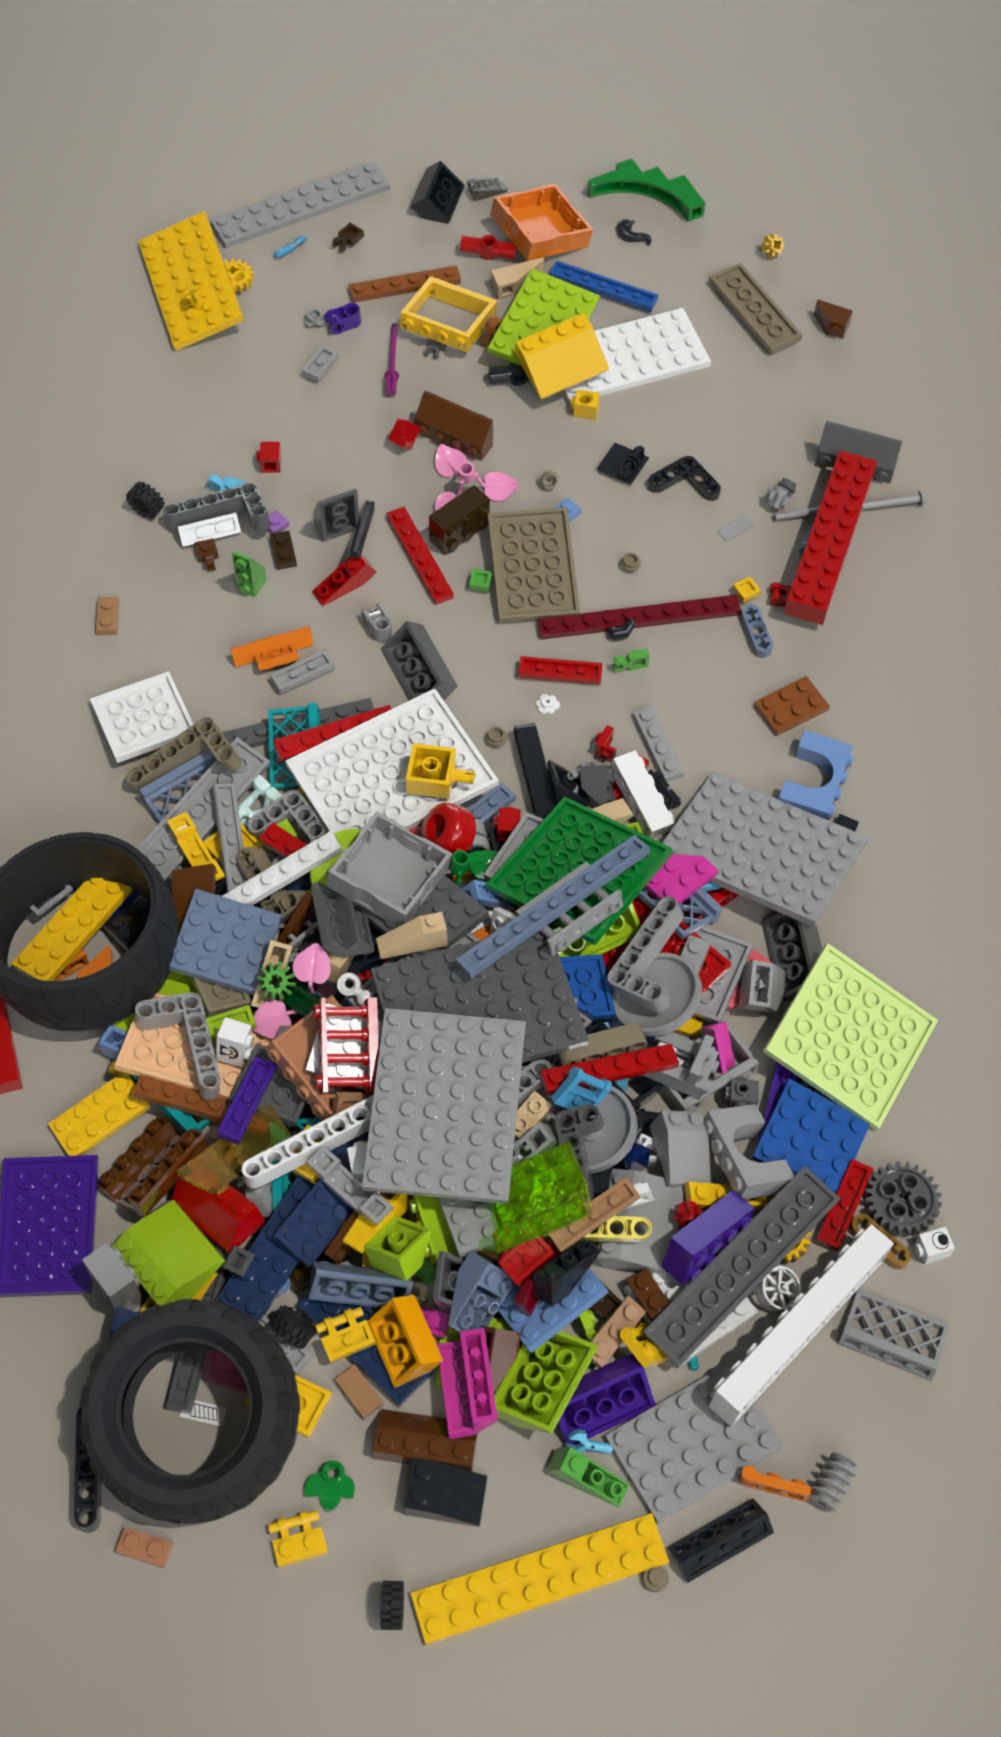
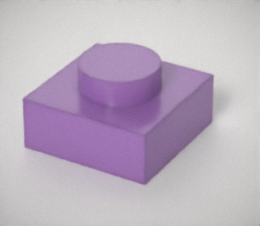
[267,510,290,534]

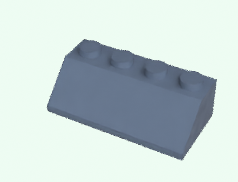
[308,1261,413,1308]

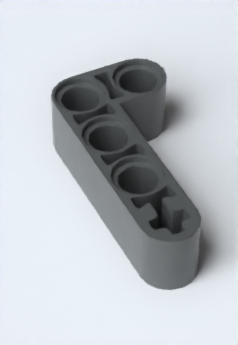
[555,1104,604,1204]

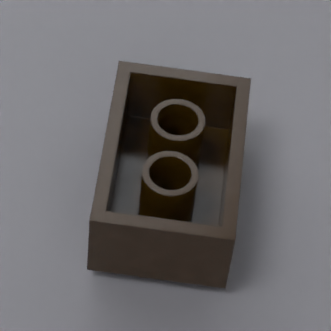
[429,485,490,555]

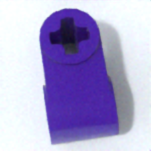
[324,303,362,335]

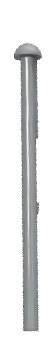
[774,490,928,521]

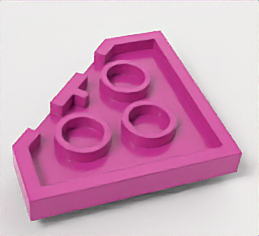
[644,854,719,905]

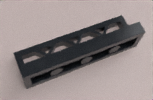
[667,1499,774,1583]

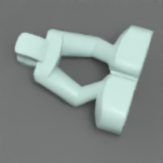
[238,775,282,825]

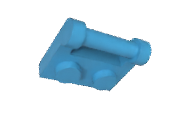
[551,1067,612,1109]

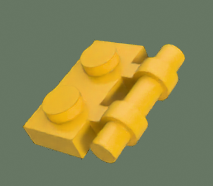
[315,1307,376,1363]
[268,1510,328,1568]

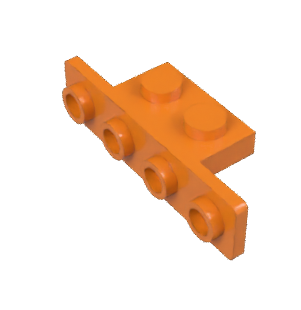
[231,626,314,671]

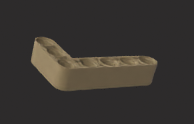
[126,717,241,794]

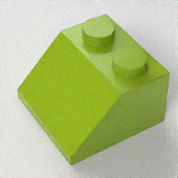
[364,1216,431,1281]

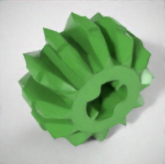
[257,962,296,1001]

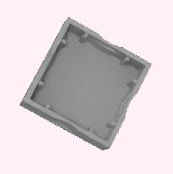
[327,811,452,927]

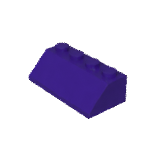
[557,1354,656,1445]

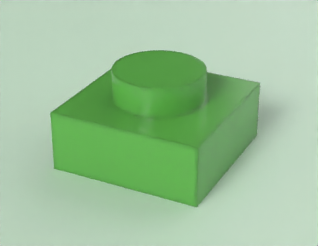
[469,568,493,592]

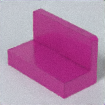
[703,1021,735,1074]

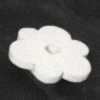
[536,694,560,714]

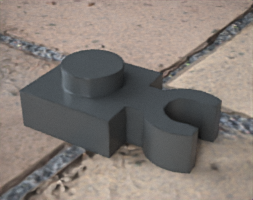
[425,338,447,360]

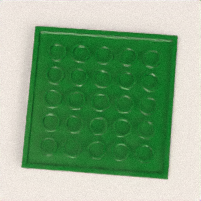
[486,797,673,945]

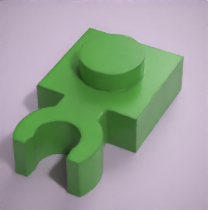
[613,649,650,672]

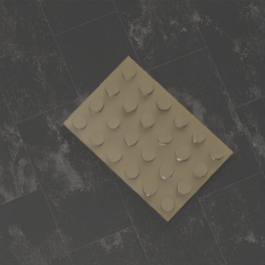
[488,507,580,623]

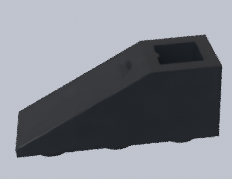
[534,1239,601,1307]

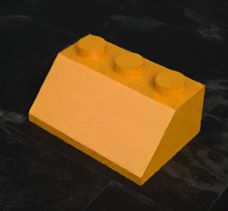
[367,1295,443,1388]

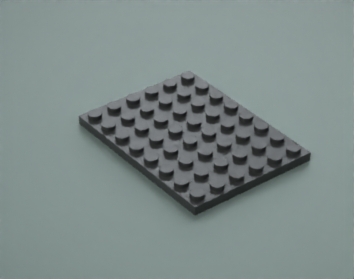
[371,931,589,1063]

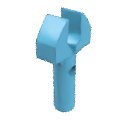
[566,1429,613,1454]

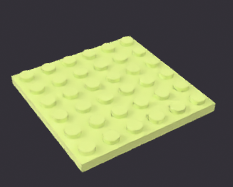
[763,943,938,1130]

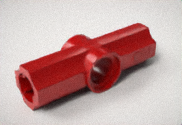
[460,235,516,260]

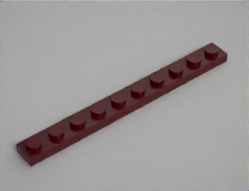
[538,594,741,640]

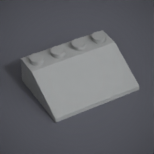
[597,1169,685,1274]

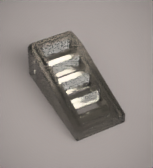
[467,177,507,201]

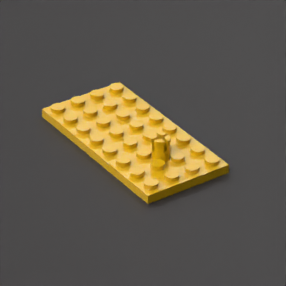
[138,211,245,351]

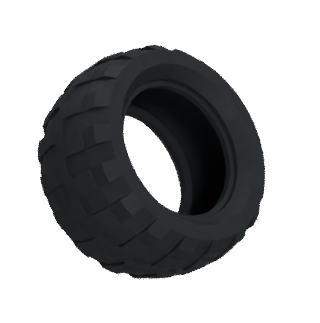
[80,1299,300,1524]

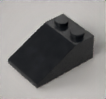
[404,1458,488,1527]

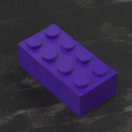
[661,1190,754,1286]

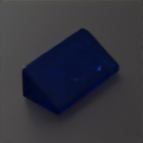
[624,1143,651,1172]

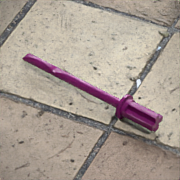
[384,323,399,396]

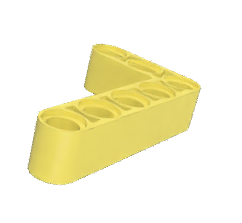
[533,1166,652,1242]

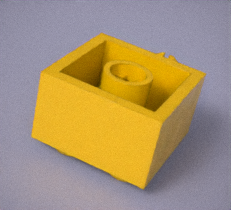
[405,743,475,799]

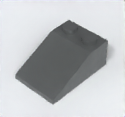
[313,488,359,542]
[433,1251,464,1313]

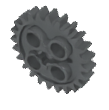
[864,1161,942,1237]

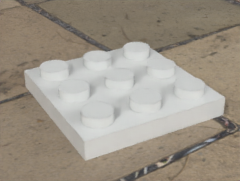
[305,1003,383,1091]

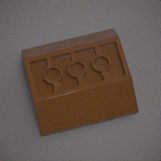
[97,1117,207,1218]

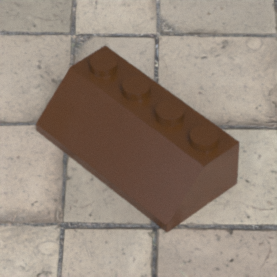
[414,390,493,461]
[373,1409,478,1471]

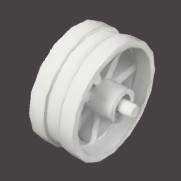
[755,1266,801,1312]

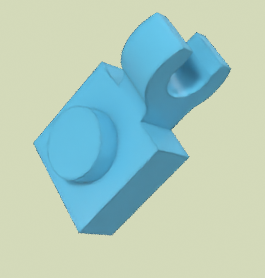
[208,474,244,491]

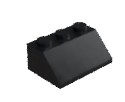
[410,160,465,224]

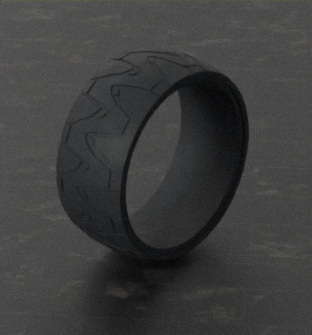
[0,832,179,1031]

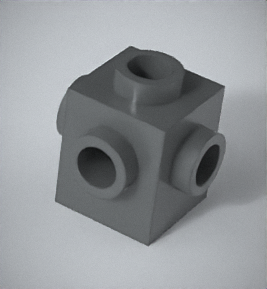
[724,1077,759,1108]

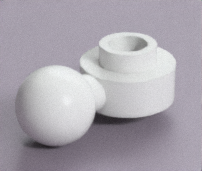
[337,972,374,1007]

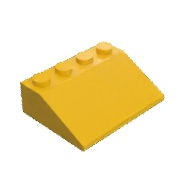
[515,313,609,400]

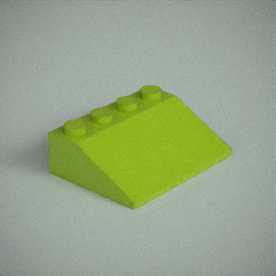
[111,1200,226,1306]
[494,1331,598,1434]

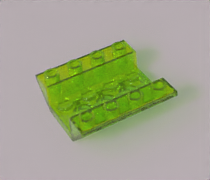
[490,1141,593,1254]

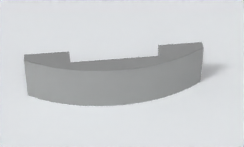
[307,1145,394,1225]

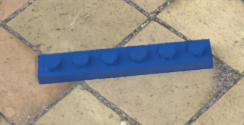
[549,260,658,312]

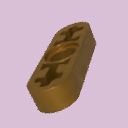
[850,1214,911,1270]

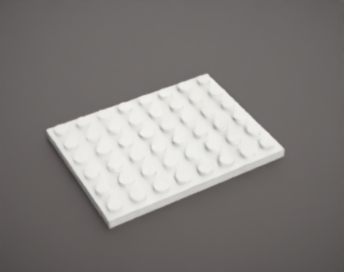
[285,689,499,833]

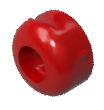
[421,803,476,859]

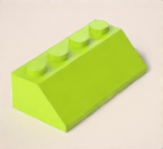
[548,903,641,957]

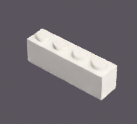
[610,750,674,838]

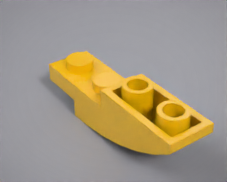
[684,1181,776,1212]

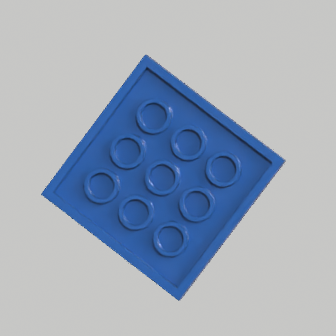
[751,1079,870,1194]

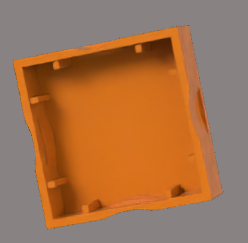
[490,184,593,261]

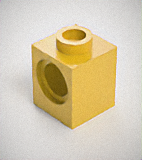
[570,389,600,420]

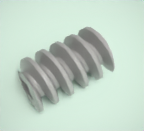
[810,1452,857,1512]

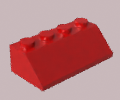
[171,1159,265,1254]

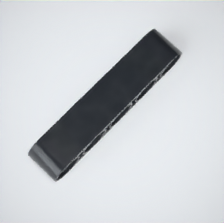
[74,1407,101,1533]

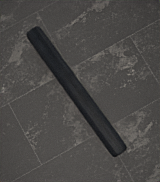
[350,500,375,559]

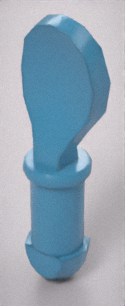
[274,236,307,258]

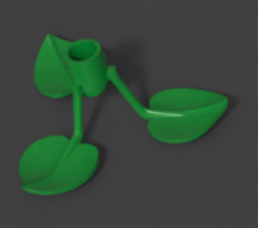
[449,850,498,887]

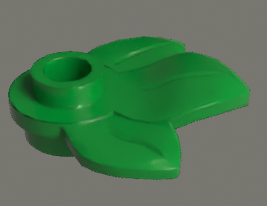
[304,1460,355,1512]

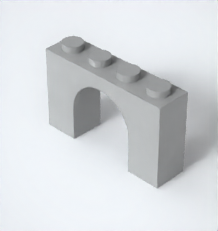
[703,1104,795,1199]

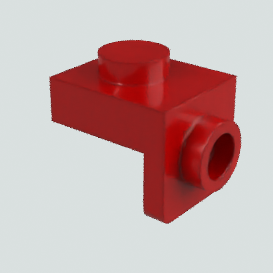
[595,725,617,762]

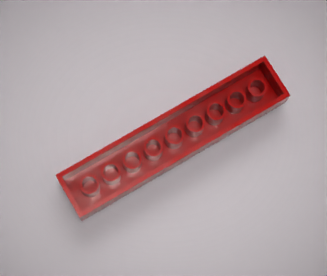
[784,450,877,625]

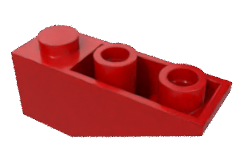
[312,555,377,606]

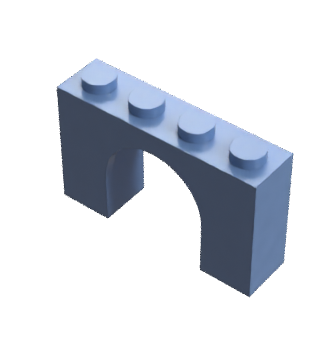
[778,730,855,820]

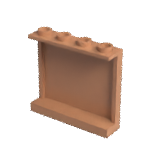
[265,995,362,1121]

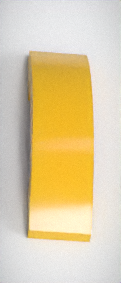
[167,812,225,881]

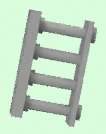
[516,862,623,957]

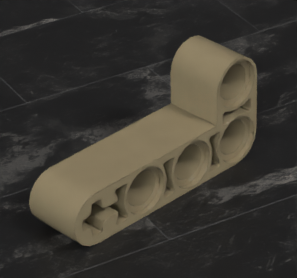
[237,847,306,922]
[557,1023,648,1066]

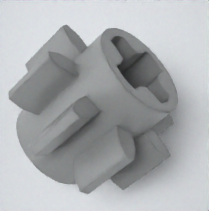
[765,485,791,509]

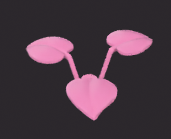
[435,444,519,511]
[252,943,331,1039]

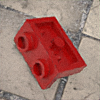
[498,1230,555,1286]

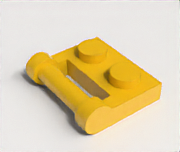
[620,1322,668,1368]

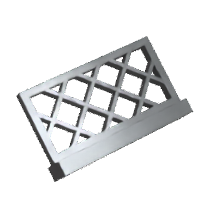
[839,1289,950,1381]

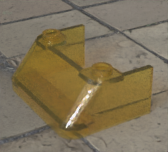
[176,1104,291,1195]

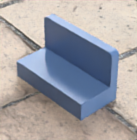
[462,880,511,910]

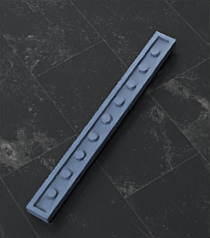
[456,835,650,978]

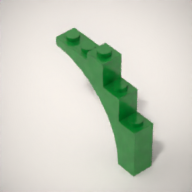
[587,158,705,222]

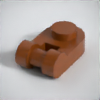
[479,316,502,346]

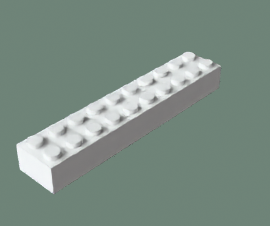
[709,1224,894,1427]

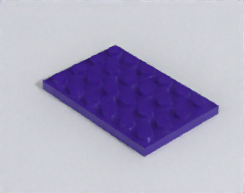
[0,1155,99,1297]

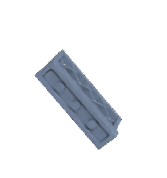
[139,749,217,823]
[638,888,723,940]

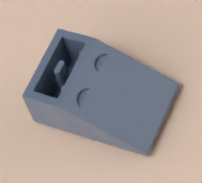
[448,1250,514,1331]

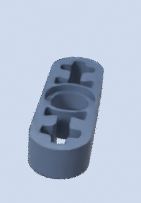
[741,604,773,658]

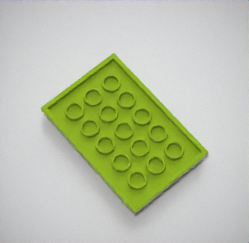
[487,268,600,366]

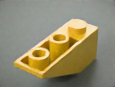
[343,1192,408,1253]

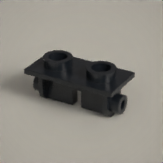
[648,769,681,811]

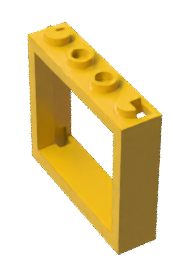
[400,276,498,352]

